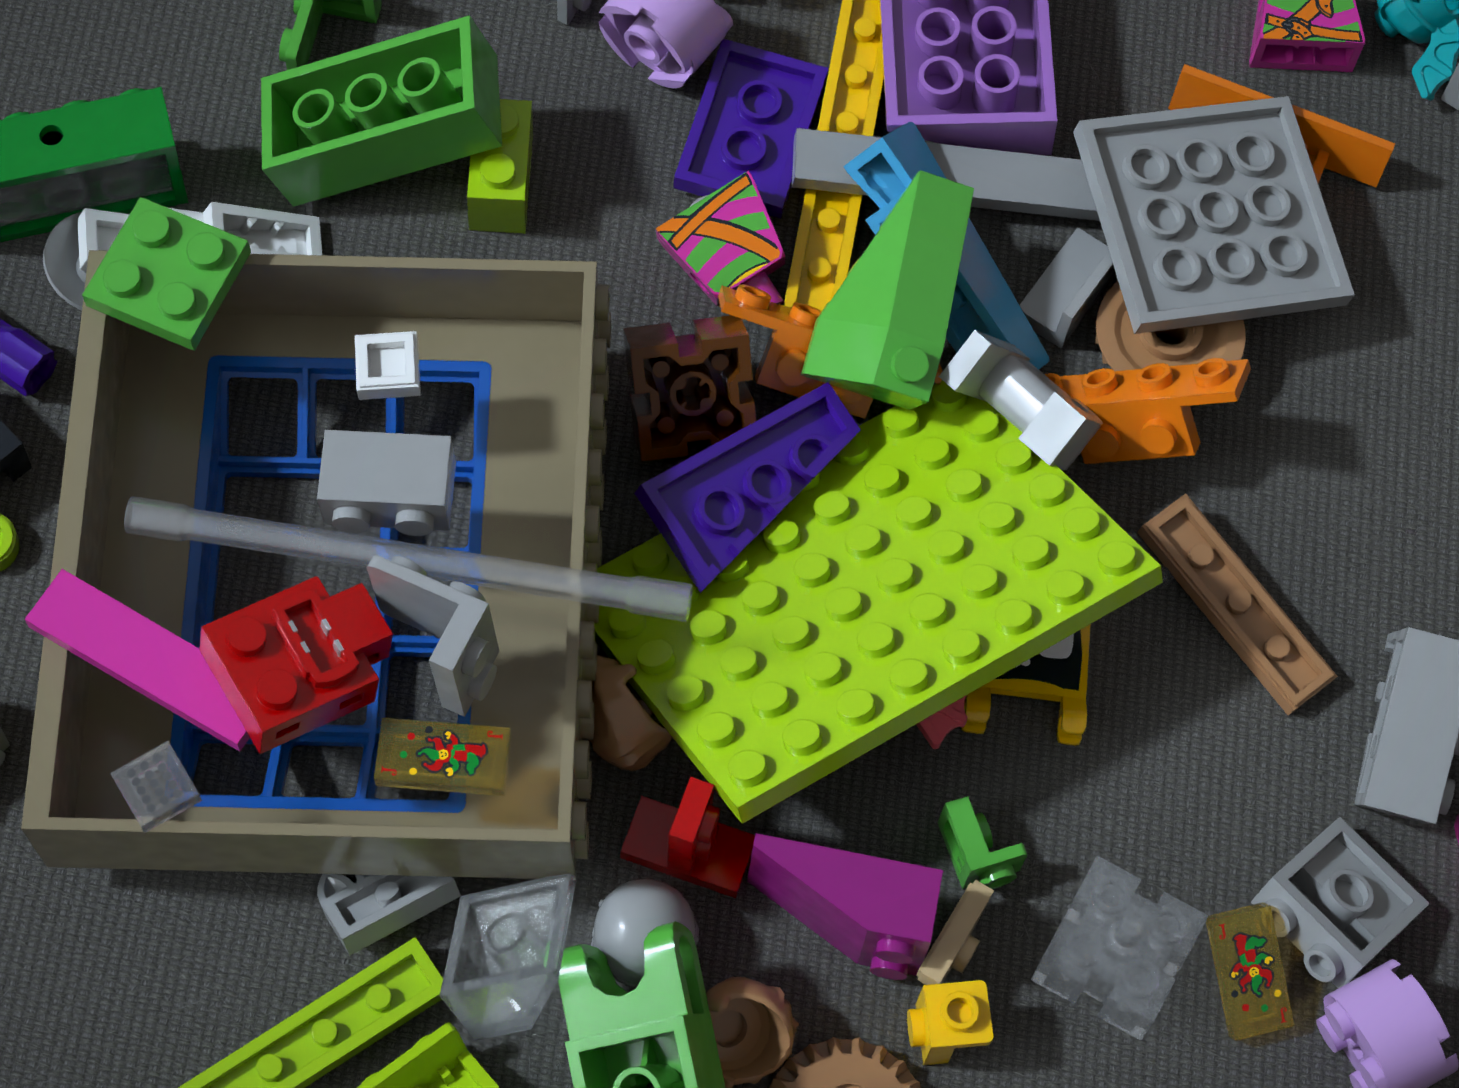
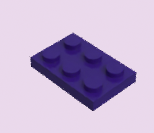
[673,39,829,219]

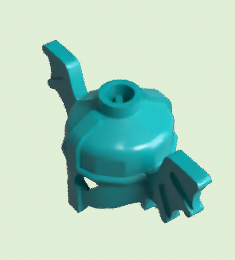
[1374,0,1459,101]

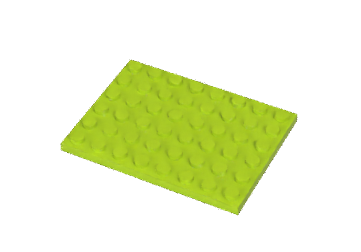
[595,380,1163,824]

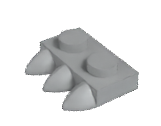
[317,874,461,956]

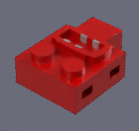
[199,576,393,754]

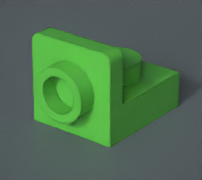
[937,796,1028,889]

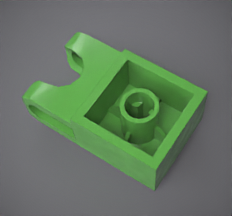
[556,921,726,1088]

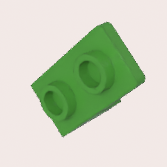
[279,0,382,70]

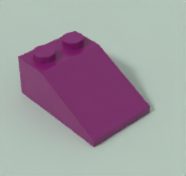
[747,833,943,980]

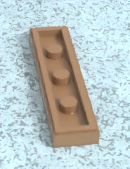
[1137,493,1338,716]

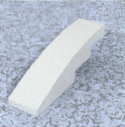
[77,202,322,271]

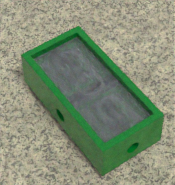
[0,87,188,242]

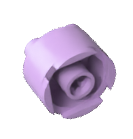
[599,0,733,88]
[1316,959,1459,1088]

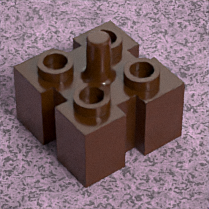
[623,315,756,461]

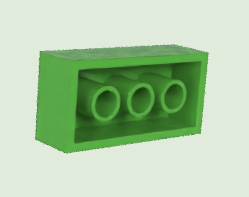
[261,15,502,207]

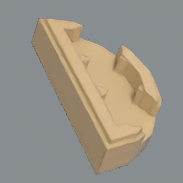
[916,880,994,985]

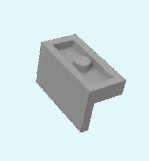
[1019,227,1116,348]

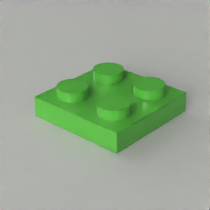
[82,197,251,351]

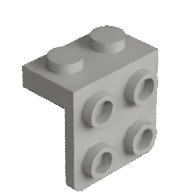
[367,555,500,717]

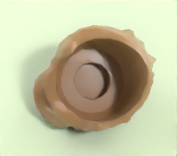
[587,655,672,771]
[706,977,799,1088]

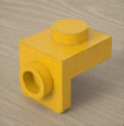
[907,980,994,1065]

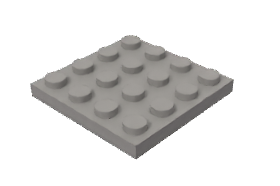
[1073,96,1355,334]

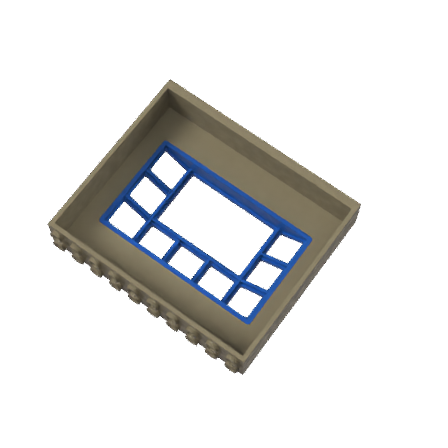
[21,250,612,880]

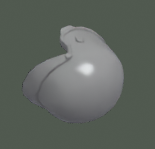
[591,878,699,988]

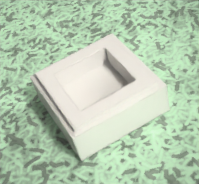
[355,331,421,400]

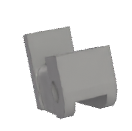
[939,330,1103,470]

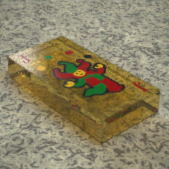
[374,718,512,796]
[1205,902,1295,1041]

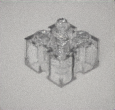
[1031,856,1209,1040]

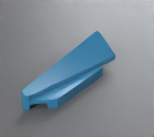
[843,122,1049,369]

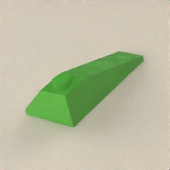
[800,170,974,410]

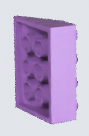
[880,0,1057,155]

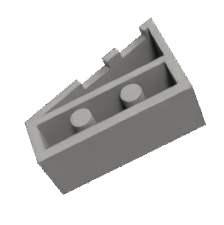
[1354,627,1459,824]

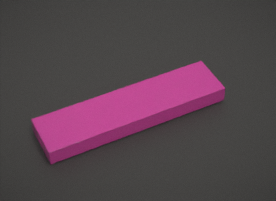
[25,569,250,752]

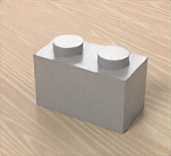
[317,430,456,536]

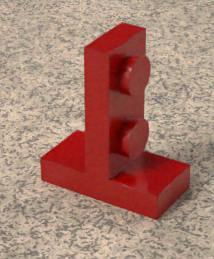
[620,776,755,898]

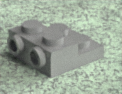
[1251,817,1430,988]

